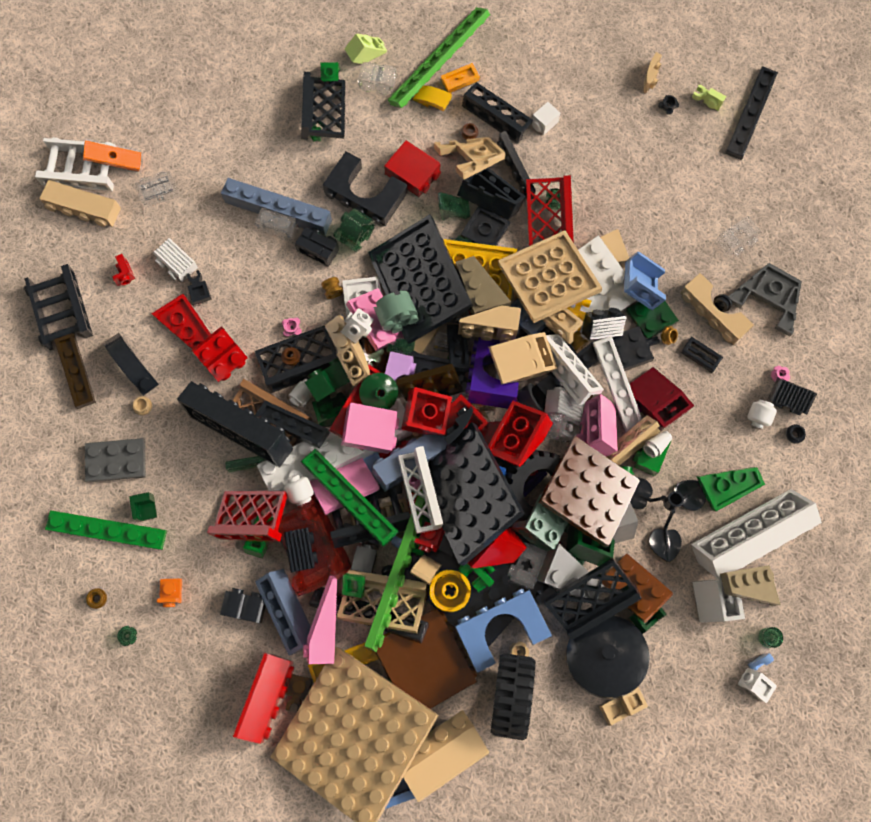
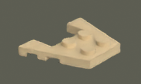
[434,137,505,179]

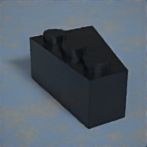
[457,168,526,220]

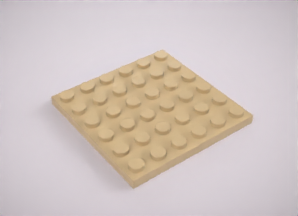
[270,647,439,822]

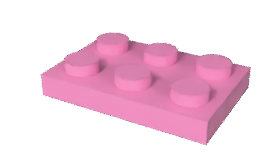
[346,288,404,351]

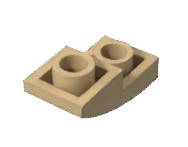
[643,52,662,93]

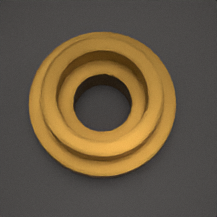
[661,326,678,345]
[86,588,107,609]

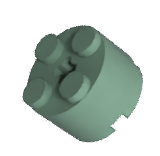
[374,291,419,334]

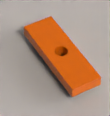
[83,140,141,172]

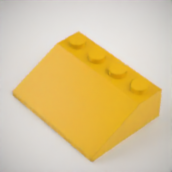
[443,239,517,301]

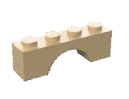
[680,273,754,345]

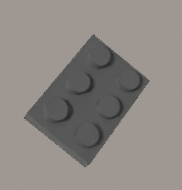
[85,438,146,483]

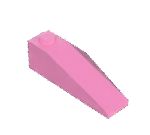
[303,576,337,664]

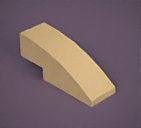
[410,555,442,585]

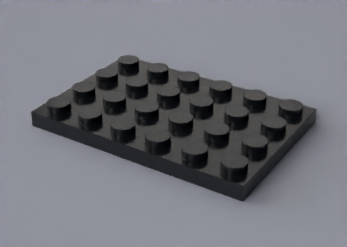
[368,214,474,344]
[417,422,525,566]

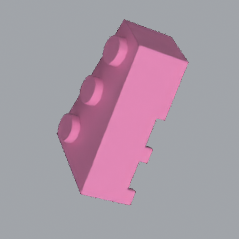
[576,394,618,457]

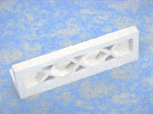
[546,334,604,405]
[398,446,443,534]

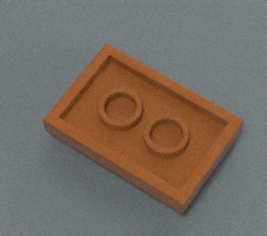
[602,553,673,623]

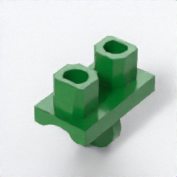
[458,563,495,592]

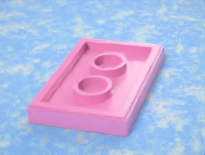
[310,458,380,515]

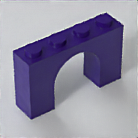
[465,337,519,409]

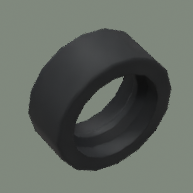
[517,383,546,412]

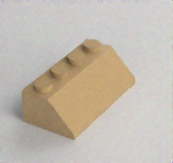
[403,710,489,803]

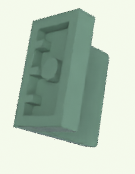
[512,494,568,550]

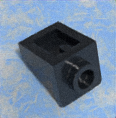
[533,584,557,606]

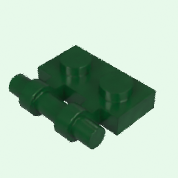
[312,392,347,427]

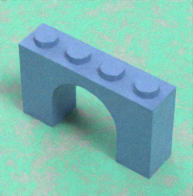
[455,589,552,673]

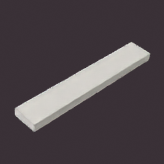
[593,336,643,448]

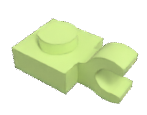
[692,85,726,111]

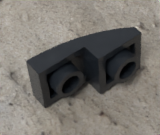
[444,406,474,444]

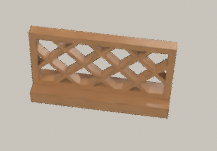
[233,378,312,447]

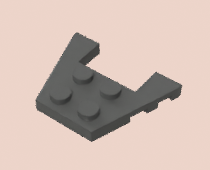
[728,263,802,337]

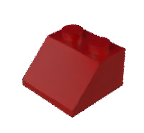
[401,387,452,436]

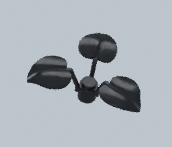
[630,477,706,562]

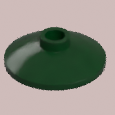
[359,373,398,410]

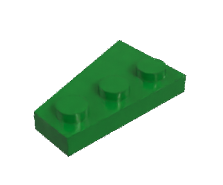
[696,467,765,512]

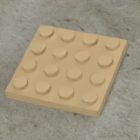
[498,231,602,323]

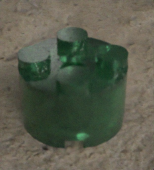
[333,209,375,252]

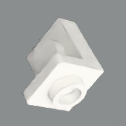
[738,668,776,703]

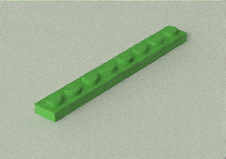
[388,7,490,108]
[365,490,427,652]

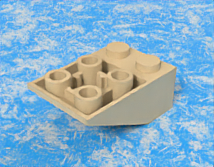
[458,305,521,343]
[489,332,558,385]

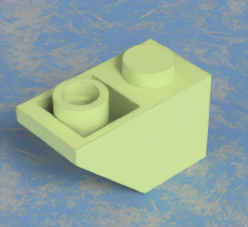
[344,33,387,64]

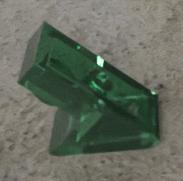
[438,192,470,221]

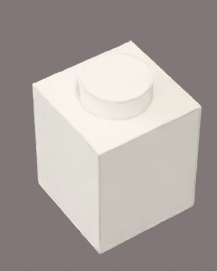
[532,102,560,135]

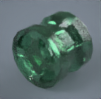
[546,188,560,210]
[758,627,784,648]

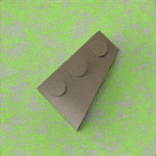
[456,256,511,315]

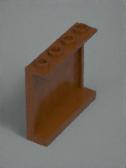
[375,608,477,709]

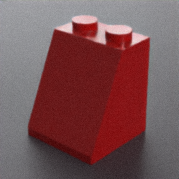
[468,526,527,568]

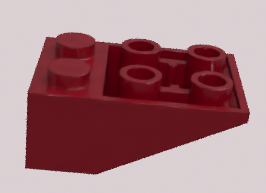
[629,367,694,433]

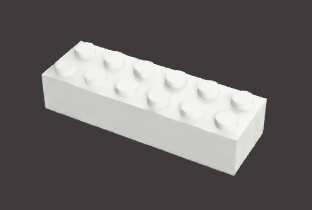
[691,489,822,580]

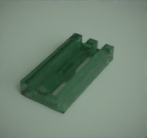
[225,456,266,473]

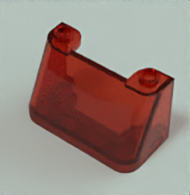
[267,498,351,597]

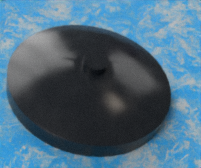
[566,615,650,699]

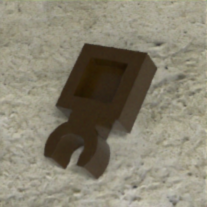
[286,674,312,711]

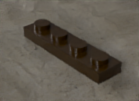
[54,333,96,409]

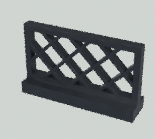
[301,71,345,140]
[255,325,339,394]
[543,558,642,640]

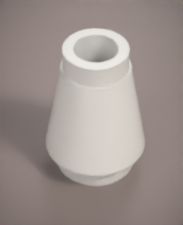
[643,431,672,458]

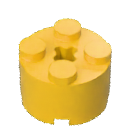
[430,570,471,612]

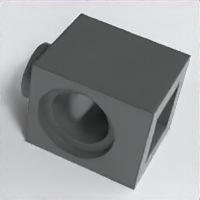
[351,544,377,573]

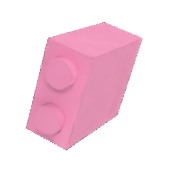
[341,403,399,454]

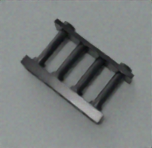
[24,264,93,351]
[330,483,410,549]

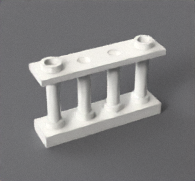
[35,137,116,192]

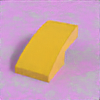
[413,85,452,112]

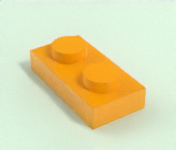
[441,63,480,93]

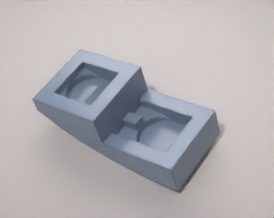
[510,298,546,335]

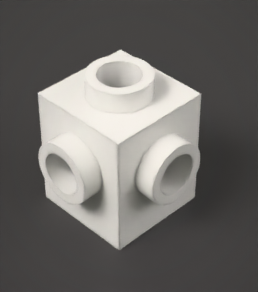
[341,308,374,344]

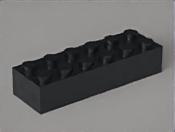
[177,381,293,468]

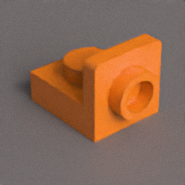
[156,578,182,607]

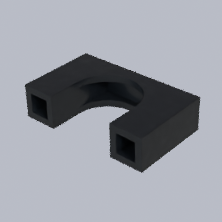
[323,151,408,226]

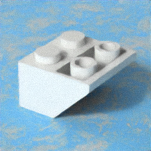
[692,579,745,622]

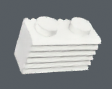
[153,238,198,282]

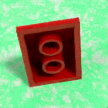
[488,401,553,467]

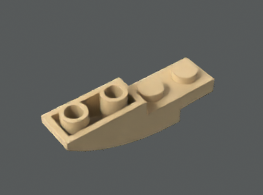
[324,315,370,386]

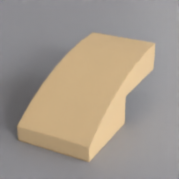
[599,687,648,726]

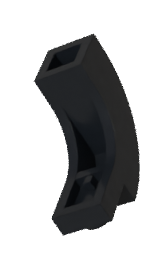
[103,333,159,396]

